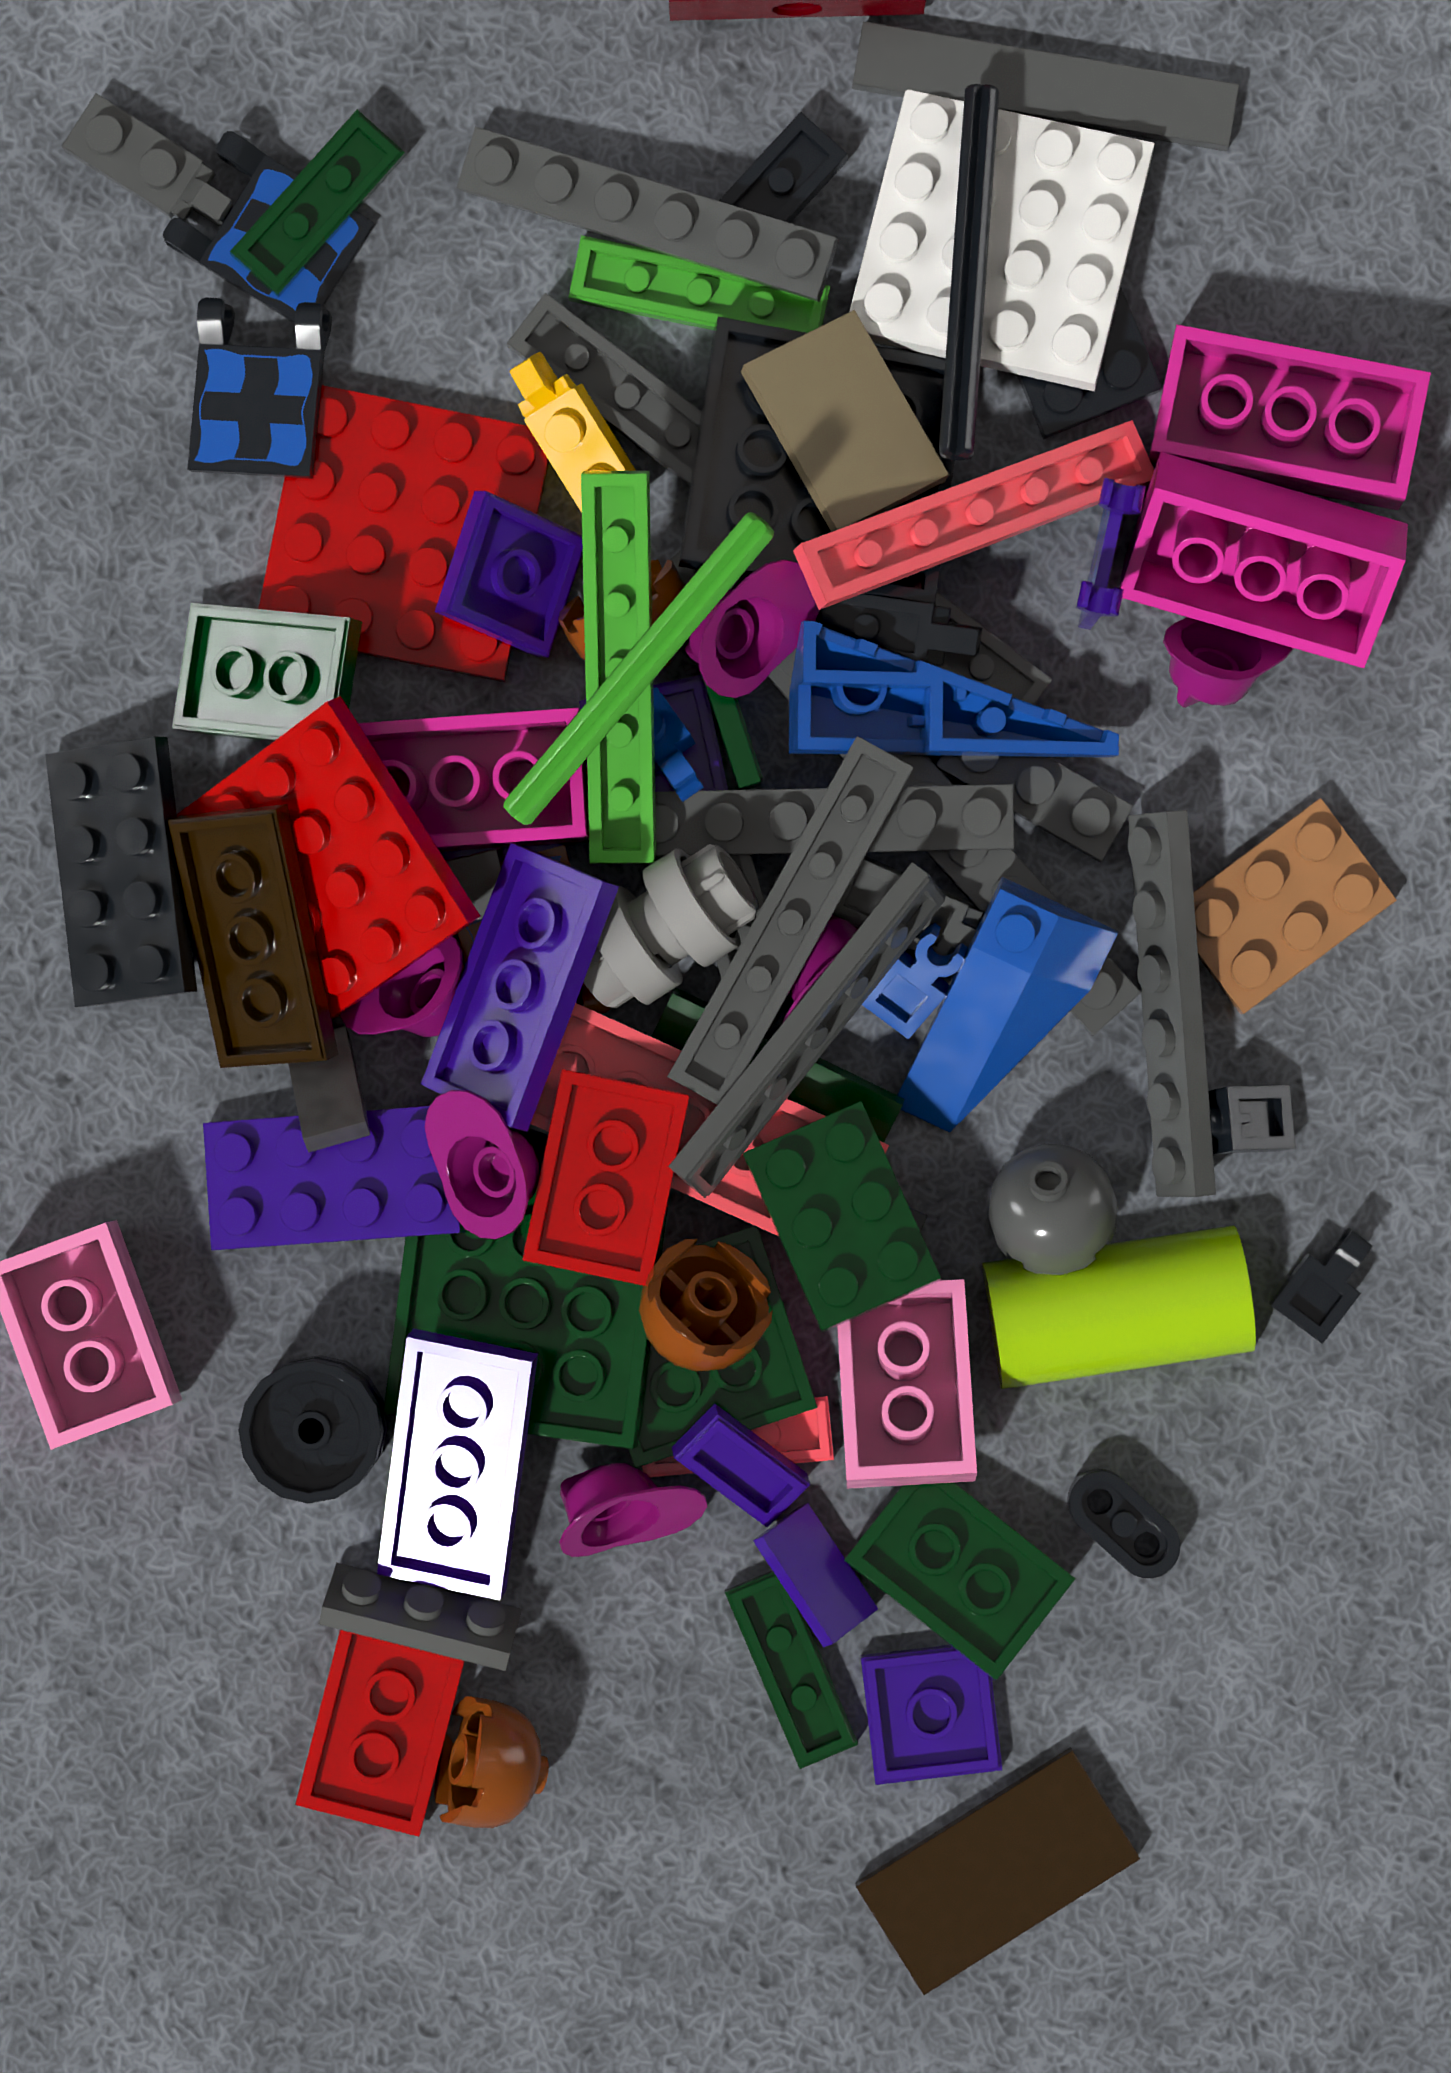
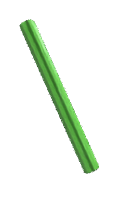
[503,512,774,825]

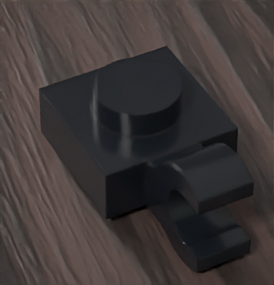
[1269,1228,1373,1344]

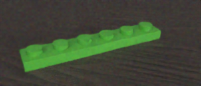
[581,471,656,863]

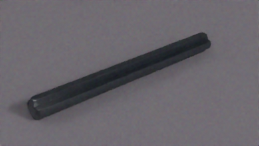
[939,84,999,461]

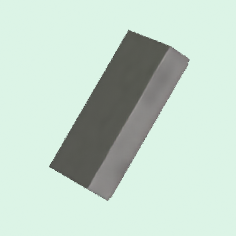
[288,1026,371,1153]

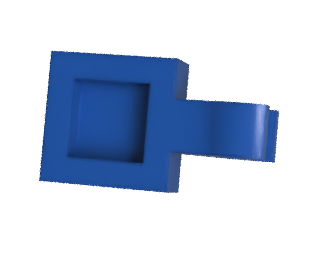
[653,687,704,802]

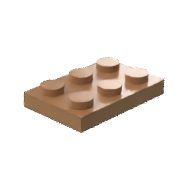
[1193,798,1397,1015]

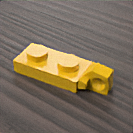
[509,352,636,513]

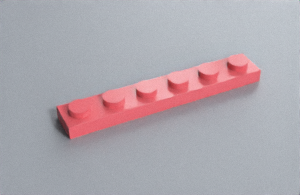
[793,420,1154,610]

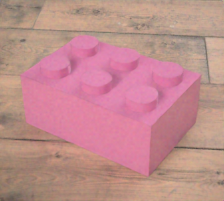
[0,1220,182,1450]
[837,1279,977,1489]

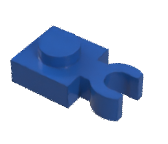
[862,923,967,1039]

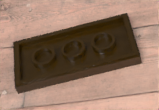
[168,804,338,1068]
[855,1747,1140,1995]

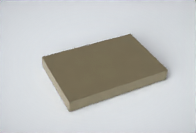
[741,310,949,532]

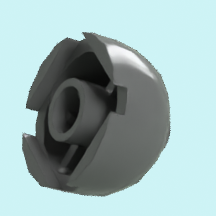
[989,1143,1118,1275]

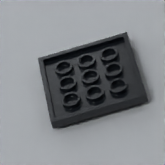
[678,316,955,603]

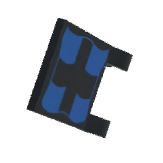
[163,131,374,324]
[187,297,332,479]

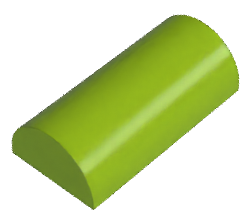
[982,1225,1256,1389]

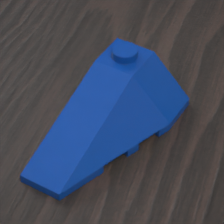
[897,877,1118,1132]

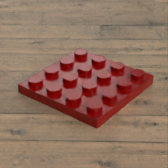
[258,385,549,682]
[177,696,481,1020]

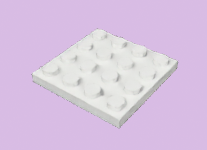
[849,90,1154,392]

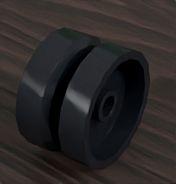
[238,1355,388,1504]

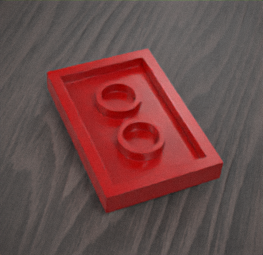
[522,1069,690,1286]
[295,1630,465,1837]

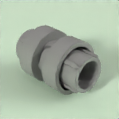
[584,844,759,1008]

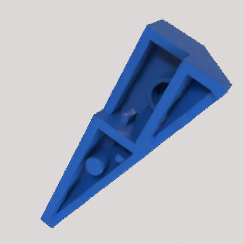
[789,621,1119,757]

